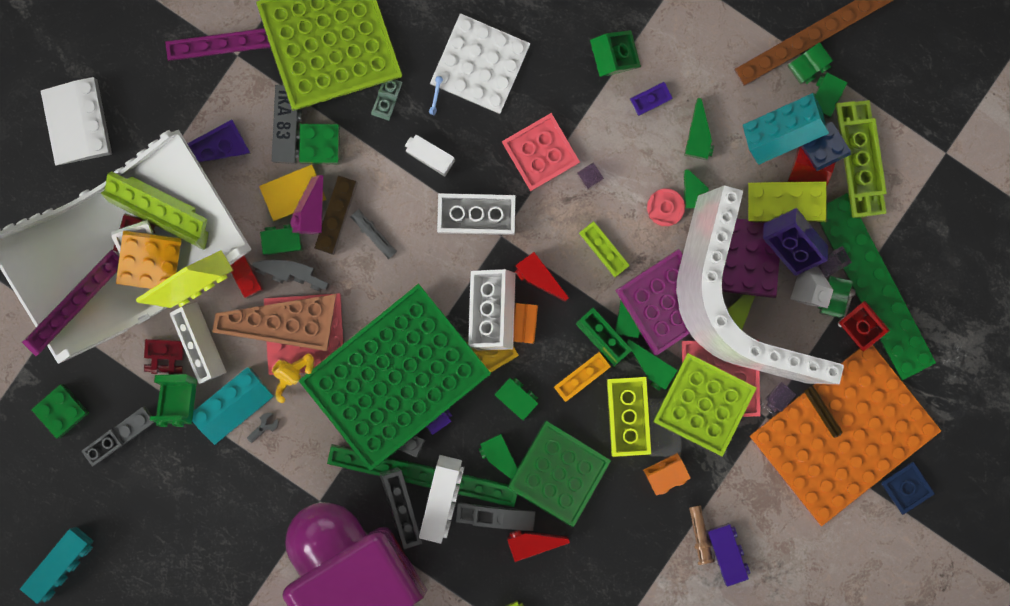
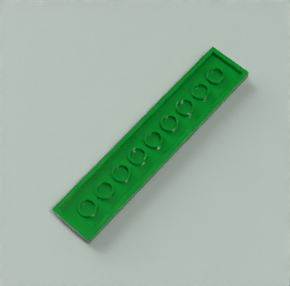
[819,193,936,381]

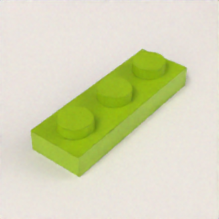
[579,221,630,278]

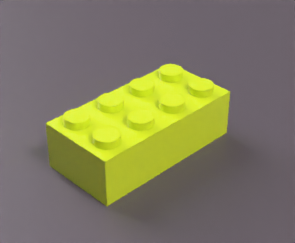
[748,182,827,222]
[607,377,651,457]

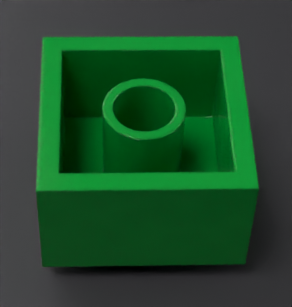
[299,124,340,165]
[31,384,89,439]

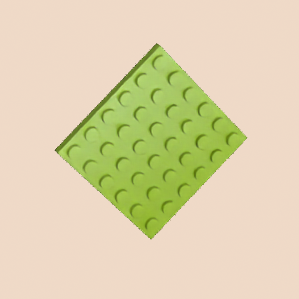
[256,0,402,111]

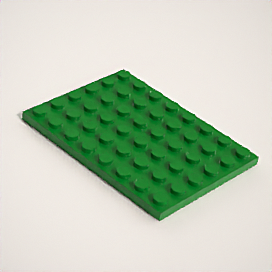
[298,283,491,471]

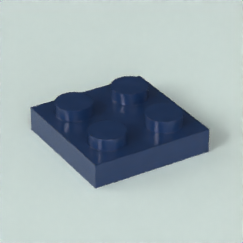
[801,122,851,171]
[880,462,934,515]

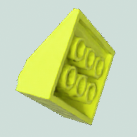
[136,250,233,308]

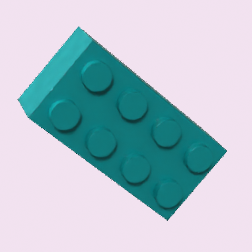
[743,93,829,165]
[20,527,94,604]

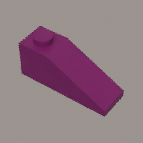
[291,175,323,235]

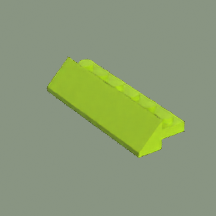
[836,100,887,218]
[101,171,209,250]

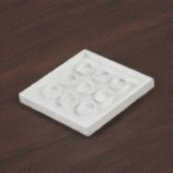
[430,14,530,114]

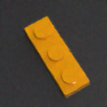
[554,352,611,402]

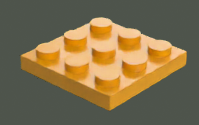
[116,231,181,289]

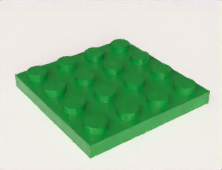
[507,421,611,527]

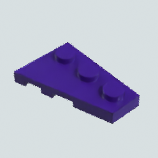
[187,120,251,163]

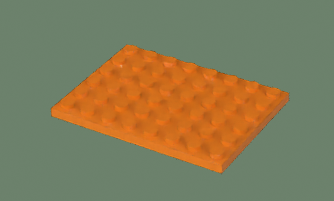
[749,345,941,527]

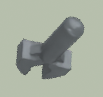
[247,413,279,443]

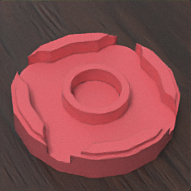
[647,188,685,227]

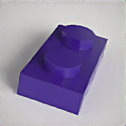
[630,82,673,116]

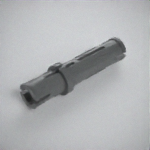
[350,209,397,259]

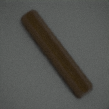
[804,386,843,438]

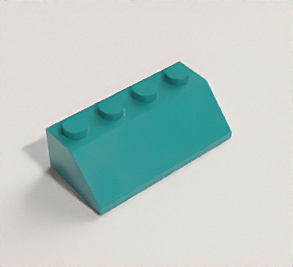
[192,367,274,445]

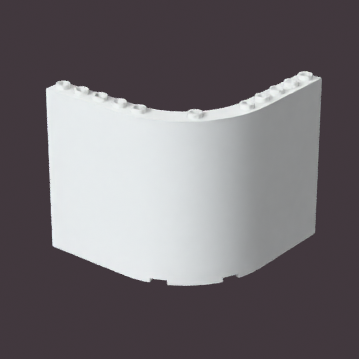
[0,130,252,364]
[676,185,844,384]

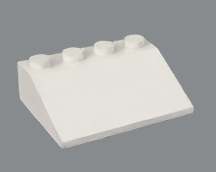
[41,77,112,166]

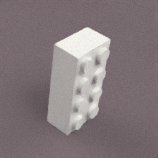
[437,193,515,235]
[468,269,515,350]
[419,455,464,544]

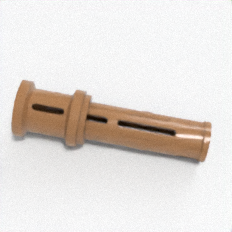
[689,505,715,565]

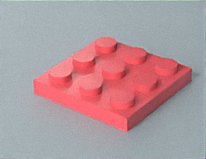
[502,113,580,192]

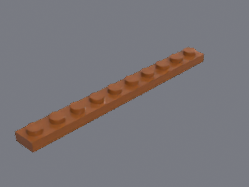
[734,0,894,86]

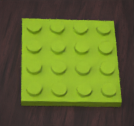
[653,353,757,457]

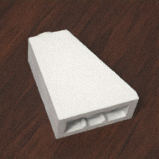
[405,135,455,177]
[790,267,833,308]

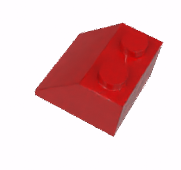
[788,146,836,186]
[838,301,890,352]

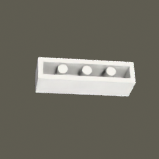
[170,302,227,384]

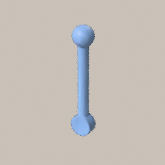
[429,76,443,115]

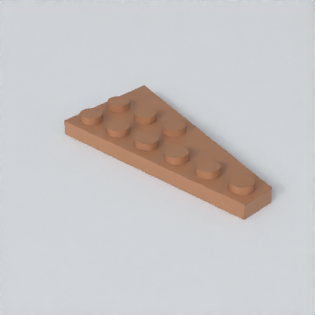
[213,294,337,351]

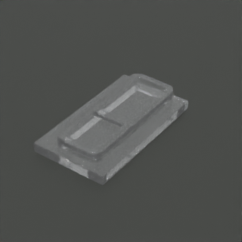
[649,398,681,457]

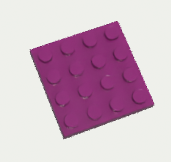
[722,218,780,298]
[615,249,690,355]

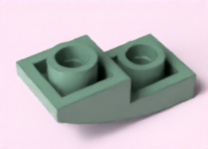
[371,79,403,121]

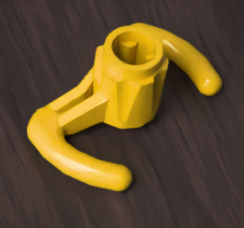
[272,353,314,403]

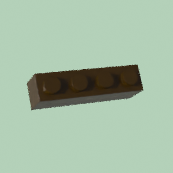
[314,175,358,255]

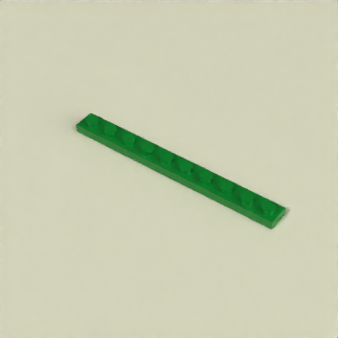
[327,444,517,507]

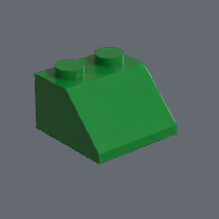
[590,30,641,77]

